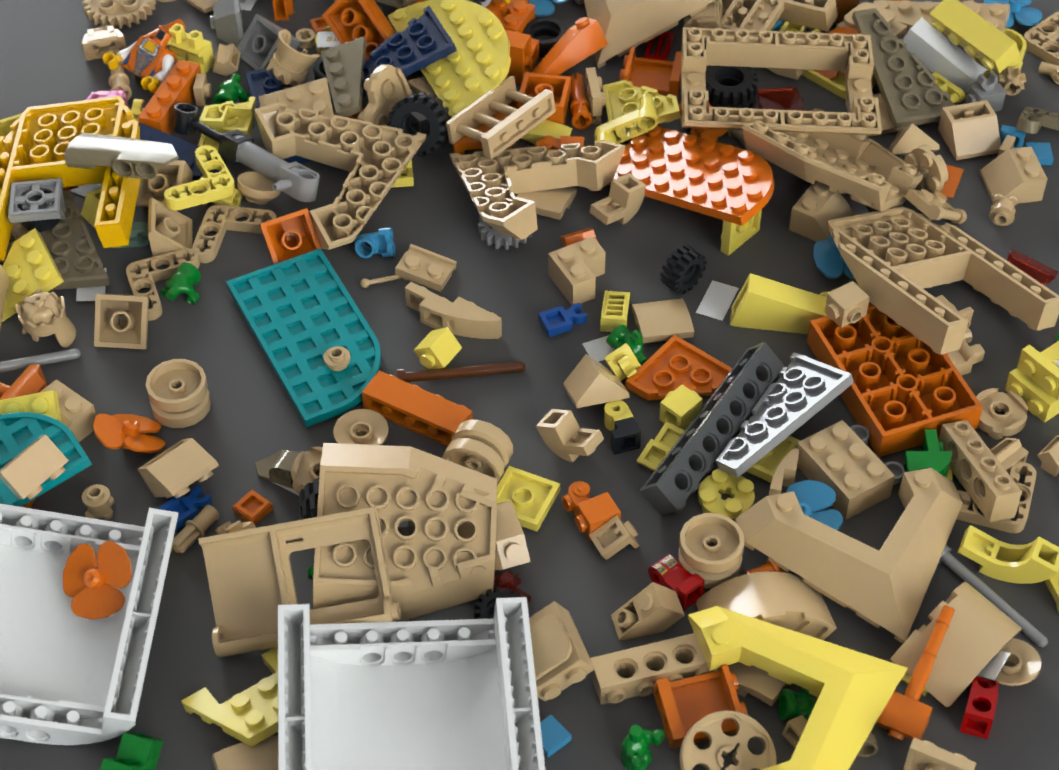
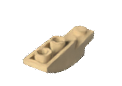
[405,282,502,339]

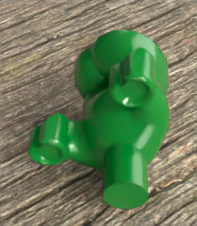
[213,73,251,104]
[160,262,201,305]
[606,325,648,366]
[778,687,817,720]
[620,725,665,770]

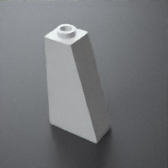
[903,17,986,94]

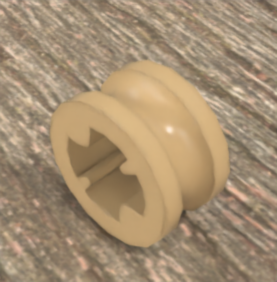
[295,28,316,49]

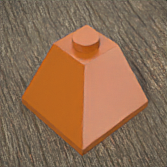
[259,208,321,265]

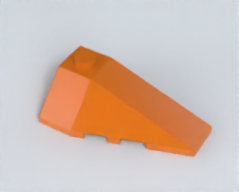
[531,17,608,75]

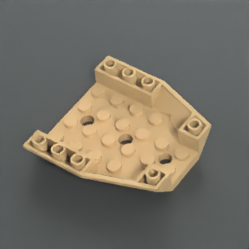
[742,108,924,211]
[313,443,497,621]

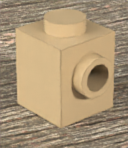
[825,281,870,328]

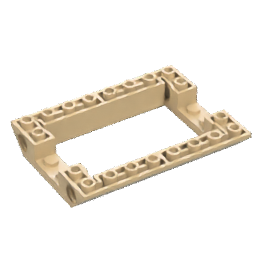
[681,27,882,136]

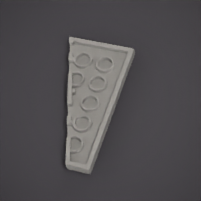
[716,352,854,478]

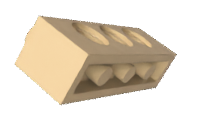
[938,420,1022,522]
[590,633,718,705]

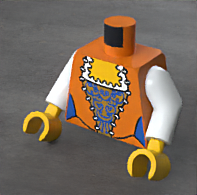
[102,29,177,93]

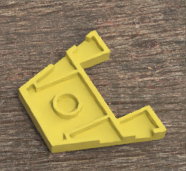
[181,647,278,747]

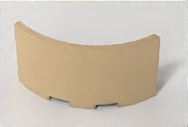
[696,571,837,640]
[890,581,1022,707]

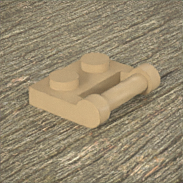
[905,189,967,224]

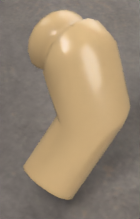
[1038,62,1059,85]

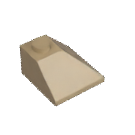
[94,294,149,349]
[458,500,531,570]

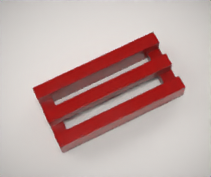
[643,32,674,61]

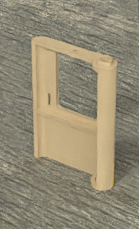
[198,507,401,658]

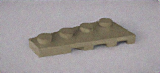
[321,37,367,117]

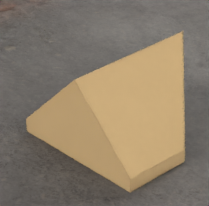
[888,123,940,157]

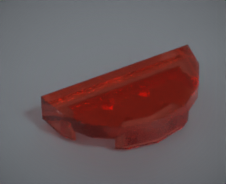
[1007,249,1058,285]

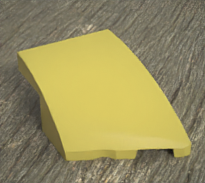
[198,97,256,151]

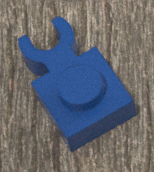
[538,303,587,338]
[157,486,212,532]

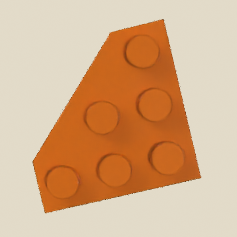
[626,335,732,401]

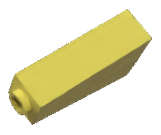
[730,273,827,334]

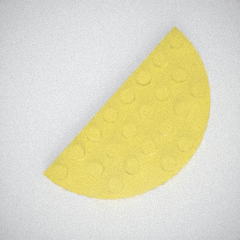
[388,0,511,118]

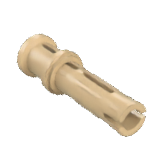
[108,49,132,100]

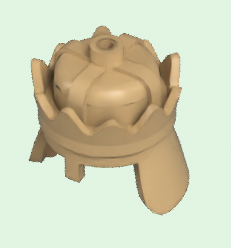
[267,29,321,86]
[15,289,76,348]

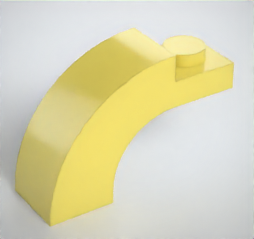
[958,525,1059,584]

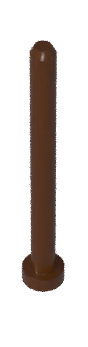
[397,361,526,382]

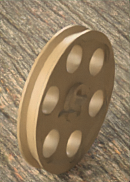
[680,711,777,770]

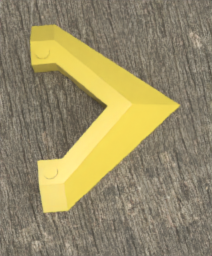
[688,606,908,770]

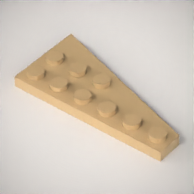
[873,0,1010,38]

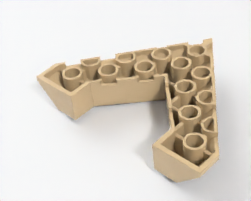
[584,0,722,68]
[254,103,427,250]
[450,141,625,240]
[735,468,963,644]

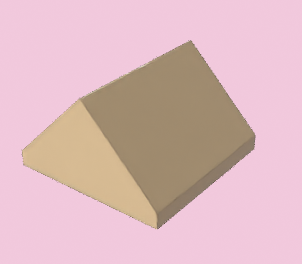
[148,197,192,257]
[563,354,629,408]

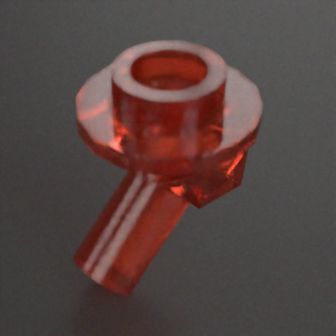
[493,570,531,604]

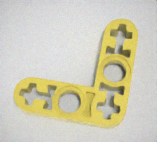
[164,145,235,211]

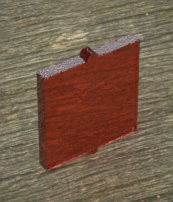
[757,87,805,111]

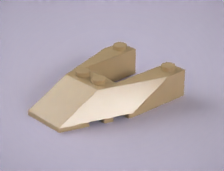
[721,0,838,80]

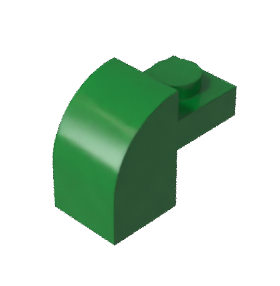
[903,429,952,477]
[100,731,164,770]

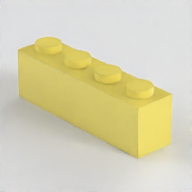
[929,0,1020,74]

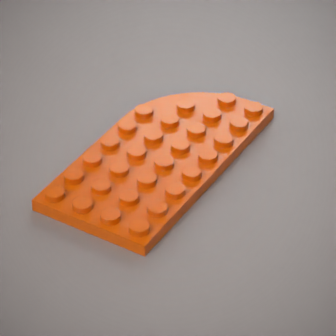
[607,125,774,226]

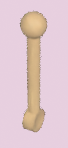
[360,275,408,288]

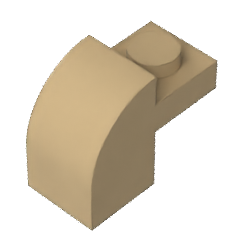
[590,173,646,225]
[536,409,604,462]

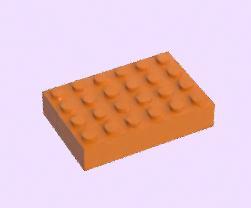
[807,304,983,457]

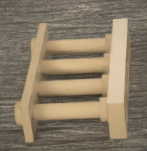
[446,76,556,160]

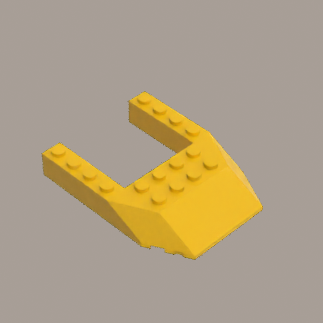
[0,96,141,260]

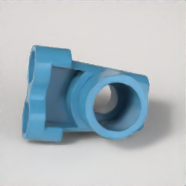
[354,228,396,258]

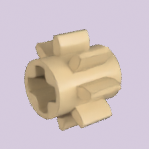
[998,67,1027,96]

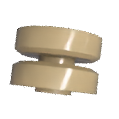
[145,359,211,428]
[442,420,513,484]
[678,513,744,589]

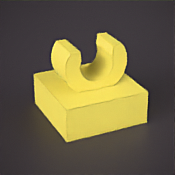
[604,343,641,381]

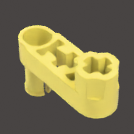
[594,94,658,146]

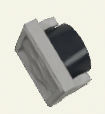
[8,178,66,232]

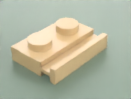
[585,67,606,125]
[395,244,457,292]

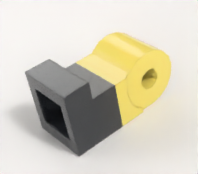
[604,400,641,455]

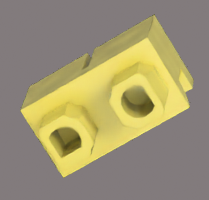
[167,23,215,74]

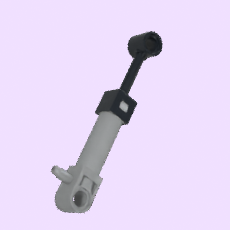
[172,103,320,202]

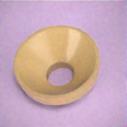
[237,171,281,205]

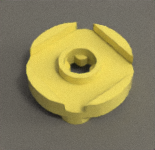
[697,469,755,519]

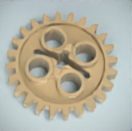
[82,0,156,29]

